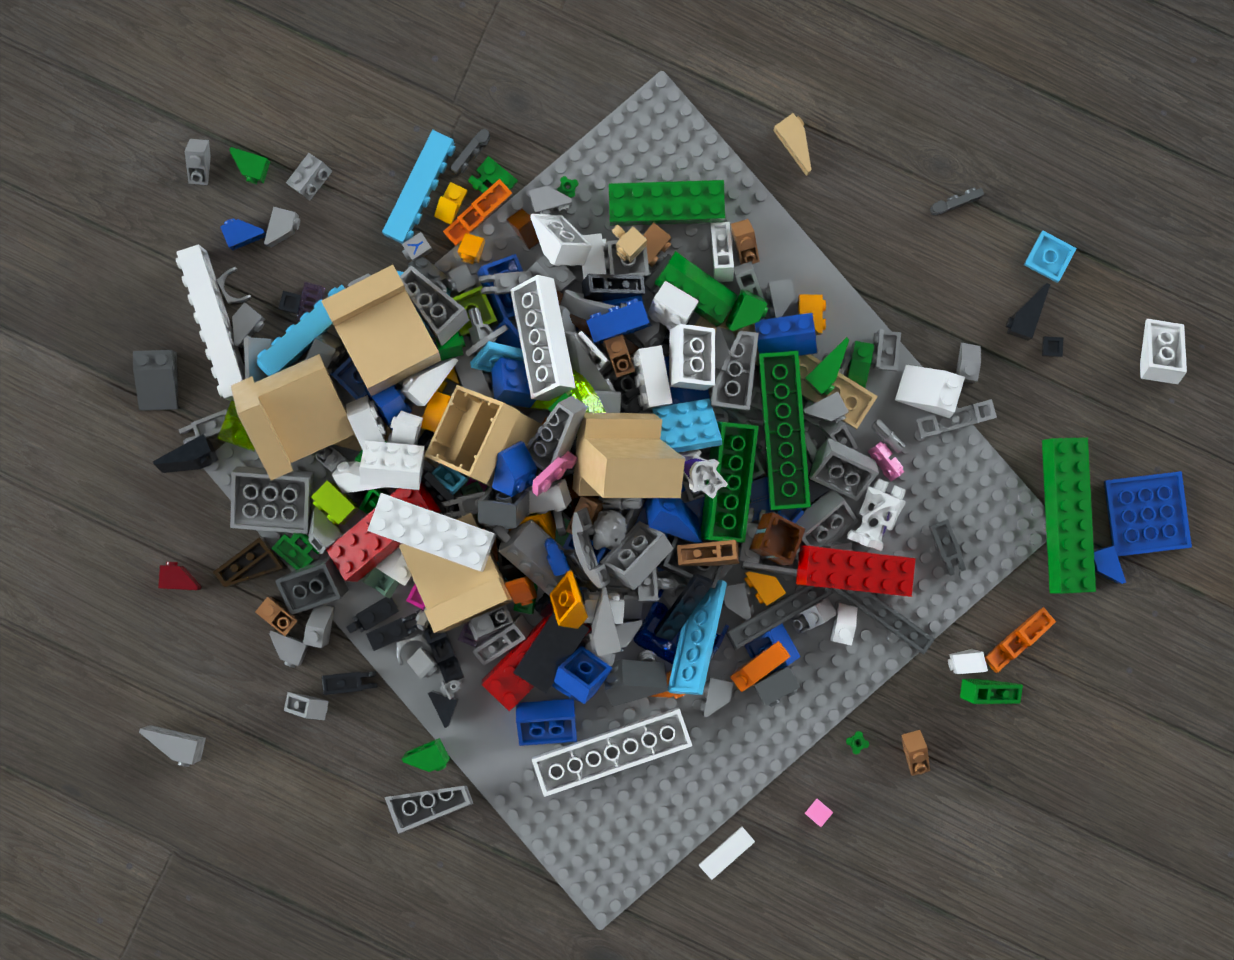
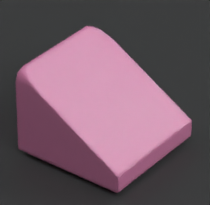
[805,799,833,827]

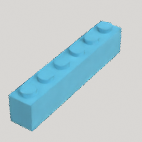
[382,130,456,244]
[257,285,345,376]

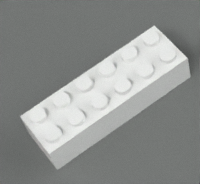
[510,275,576,401]
[367,493,497,572]

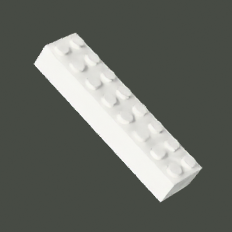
[176,244,245,402]
[532,707,692,797]

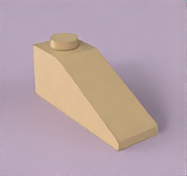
[773,113,811,176]

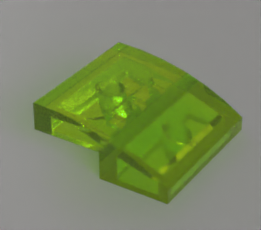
[218,400,255,452]

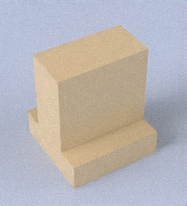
[321,265,441,397]
[231,354,355,481]
[424,385,543,487]
[572,413,685,498]
[399,513,513,633]

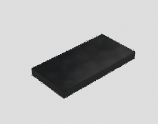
[513,611,590,693]

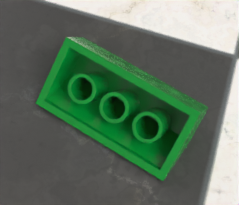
[654,251,738,327]

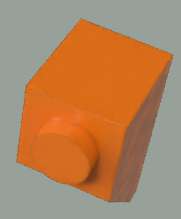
[505,576,537,606]

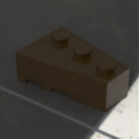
[213,537,287,587]

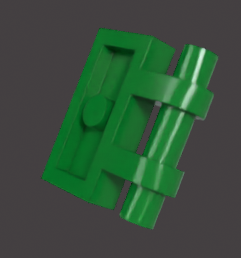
[468,156,518,193]
[271,533,320,570]

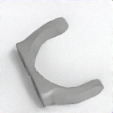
[216,267,251,305]
[396,633,433,665]

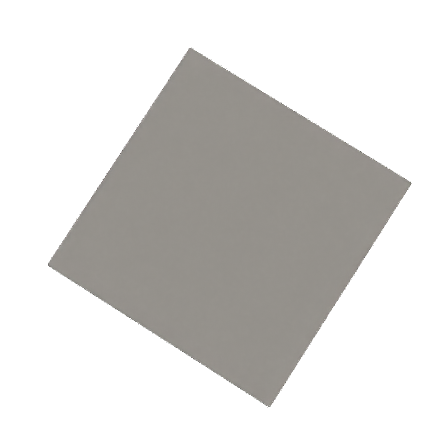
[203,71,1047,930]

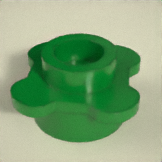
[557,176,579,198]
[846,731,869,754]

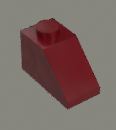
[158,562,202,590]

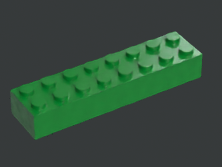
[758,351,811,511]
[1042,437,1096,594]

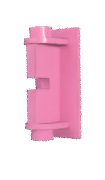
[867,441,905,481]

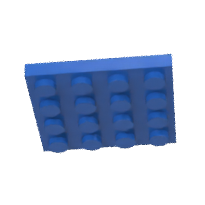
[1104,471,1192,556]

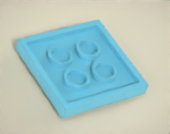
[652,398,722,453]

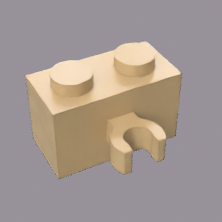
[612,225,647,263]

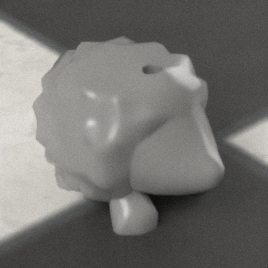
[587,510,627,550]

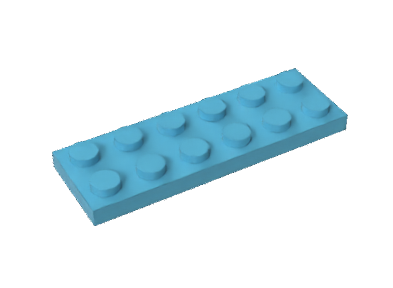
[668,580,727,695]

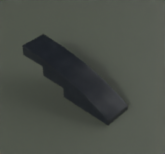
[416,608,464,683]

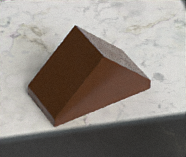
[506,208,540,250]

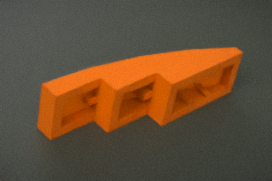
[443,179,513,246]
[985,607,1056,673]

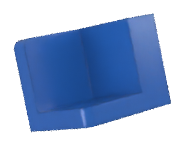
[775,508,805,523]

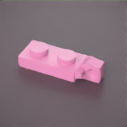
[532,451,577,497]

